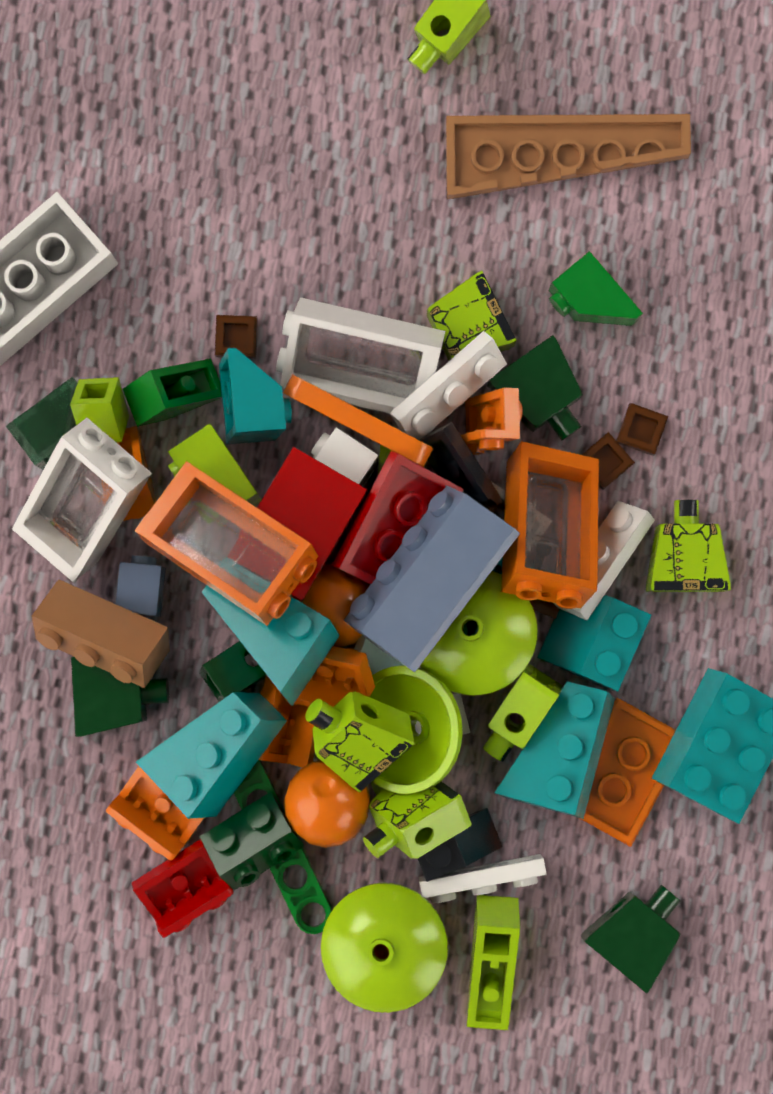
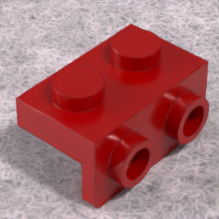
[132,839,234,938]

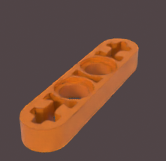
[283,374,433,467]

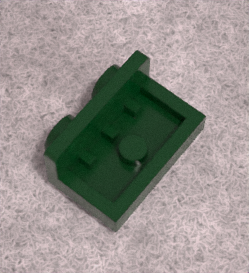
[199,792,304,890]

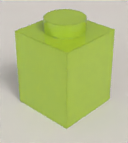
[70,377,129,442]

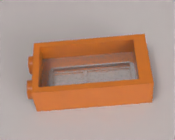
[501,441,599,609]
[134,461,318,626]

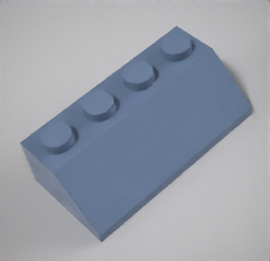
[344,486,520,672]

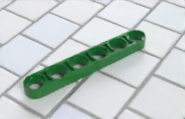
[234,760,332,934]

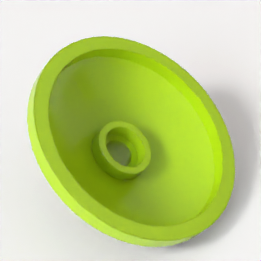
[420,571,538,696]
[370,665,463,794]
[321,883,448,1013]

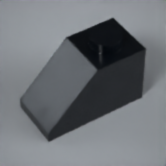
[417,808,503,882]

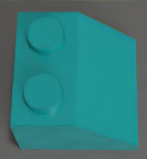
[219,348,292,445]
[537,595,652,692]

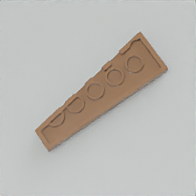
[446,114,691,199]

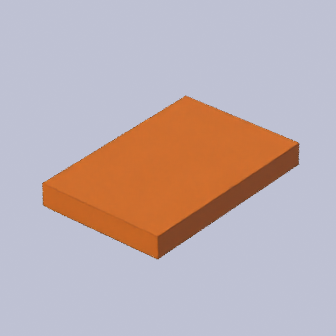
[579,697,676,847]

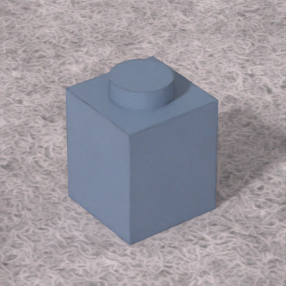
[115,555,166,617]

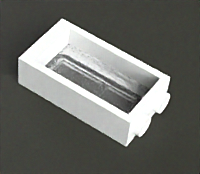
[276,297,445,414]
[12,418,152,582]

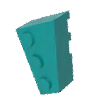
[202,557,340,706]
[495,681,615,819]
[136,692,287,819]

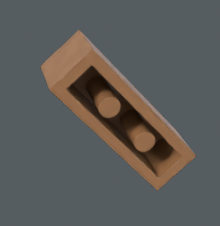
[32,579,170,688]

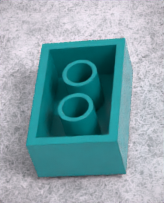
[651,668,773,824]

